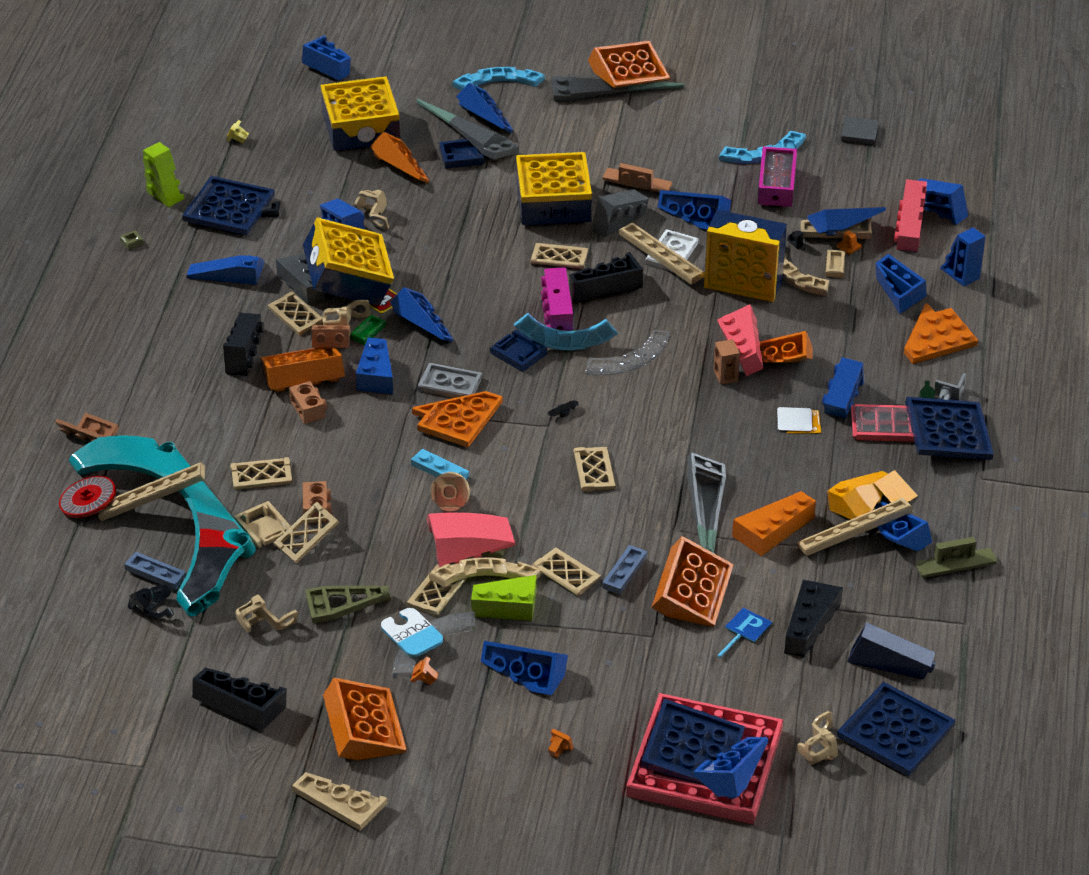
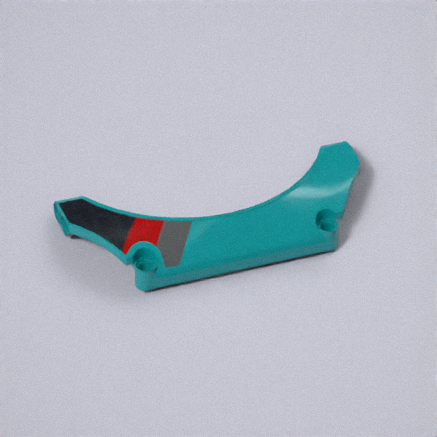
[69,435,256,617]

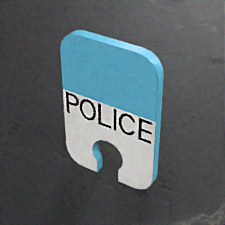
[381,608,443,657]

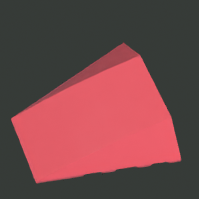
[426,513,515,567]

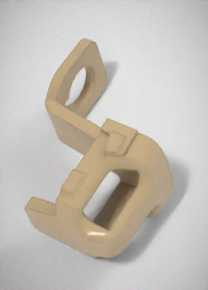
[354,190,389,230]
[323,300,370,325]
[236,595,298,633]
[797,711,838,765]

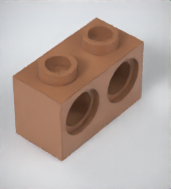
[312,325,350,348]
[714,339,740,385]
[289,381,327,424]
[303,481,331,524]

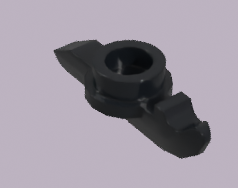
[547,400,579,417]

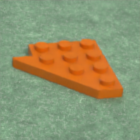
[904,303,978,364]
[412,391,503,447]

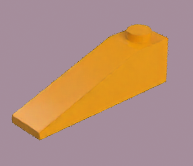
[827,471,888,519]

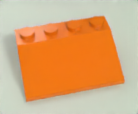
[588,41,670,87]
[260,348,345,392]
[651,536,734,627]
[323,678,407,760]

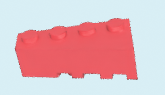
[894,179,927,252]
[717,304,763,377]

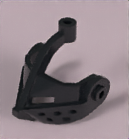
[128,584,174,618]

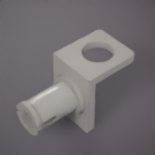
[934,373,966,400]

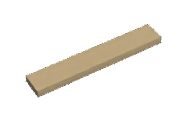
[619,222,705,285]
[98,462,205,521]
[797,498,913,556]

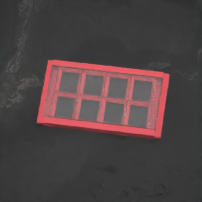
[851,404,915,442]

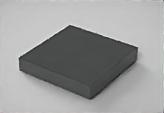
[841,117,879,145]

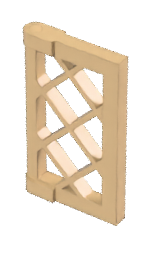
[530,243,588,269]
[268,292,323,336]
[573,447,615,492]
[230,457,292,490]
[274,502,339,564]
[532,547,601,597]
[407,565,467,617]

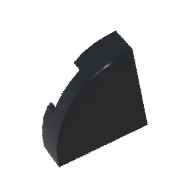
[262,201,280,217]
[787,230,804,249]

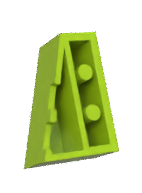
[143,142,185,208]
[471,575,536,621]

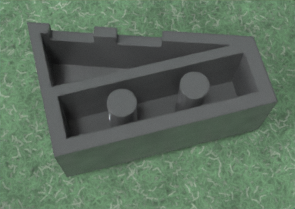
[591,189,649,237]
[276,253,325,305]

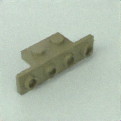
[915,537,997,578]

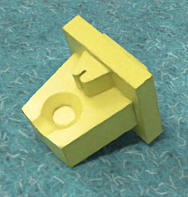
[226,120,249,143]

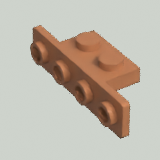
[602,163,672,193]
[55,413,119,442]

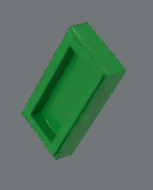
[350,315,386,346]

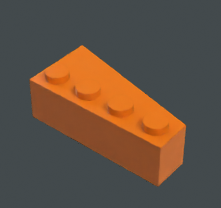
[732,491,816,556]

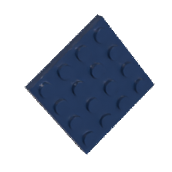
[182,176,275,235]
[905,397,994,460]
[837,682,955,776]
[640,698,745,785]

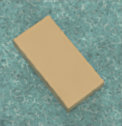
[825,250,845,278]

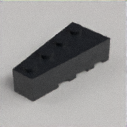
[569,252,643,302]
[223,313,264,376]
[784,579,843,657]
[192,667,287,730]

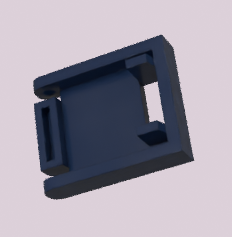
[439,139,485,169]
[489,330,547,372]

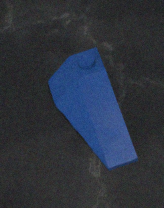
[456,82,514,133]
[658,190,732,230]
[807,207,886,236]
[186,255,265,285]
[390,287,454,343]
[874,501,933,551]
[481,641,568,695]
[694,737,768,799]

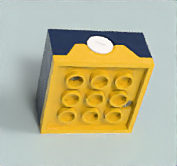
[320,76,400,151]
[516,152,592,225]
[704,210,787,302]
[303,217,394,306]

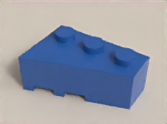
[302,36,351,80]
[918,178,968,225]
[320,198,365,230]
[940,227,986,286]
[875,254,927,314]
[356,338,393,394]
[822,357,864,419]

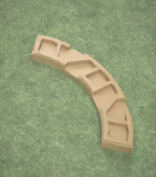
[783,254,830,296]
[429,558,542,587]

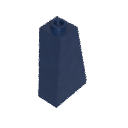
[847,622,936,679]

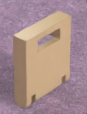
[234,501,291,549]

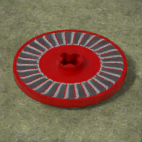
[59,476,116,518]

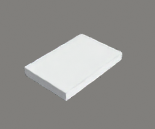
[645,229,699,272]

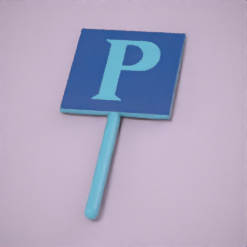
[718,608,773,658]

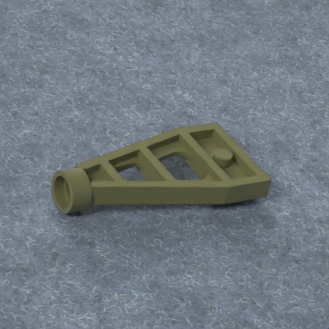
[305,585,391,624]

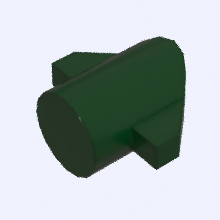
[918,381,935,399]

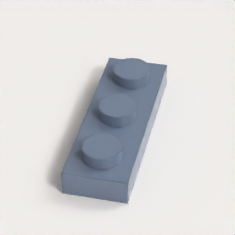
[602,545,647,595]
[124,552,186,590]

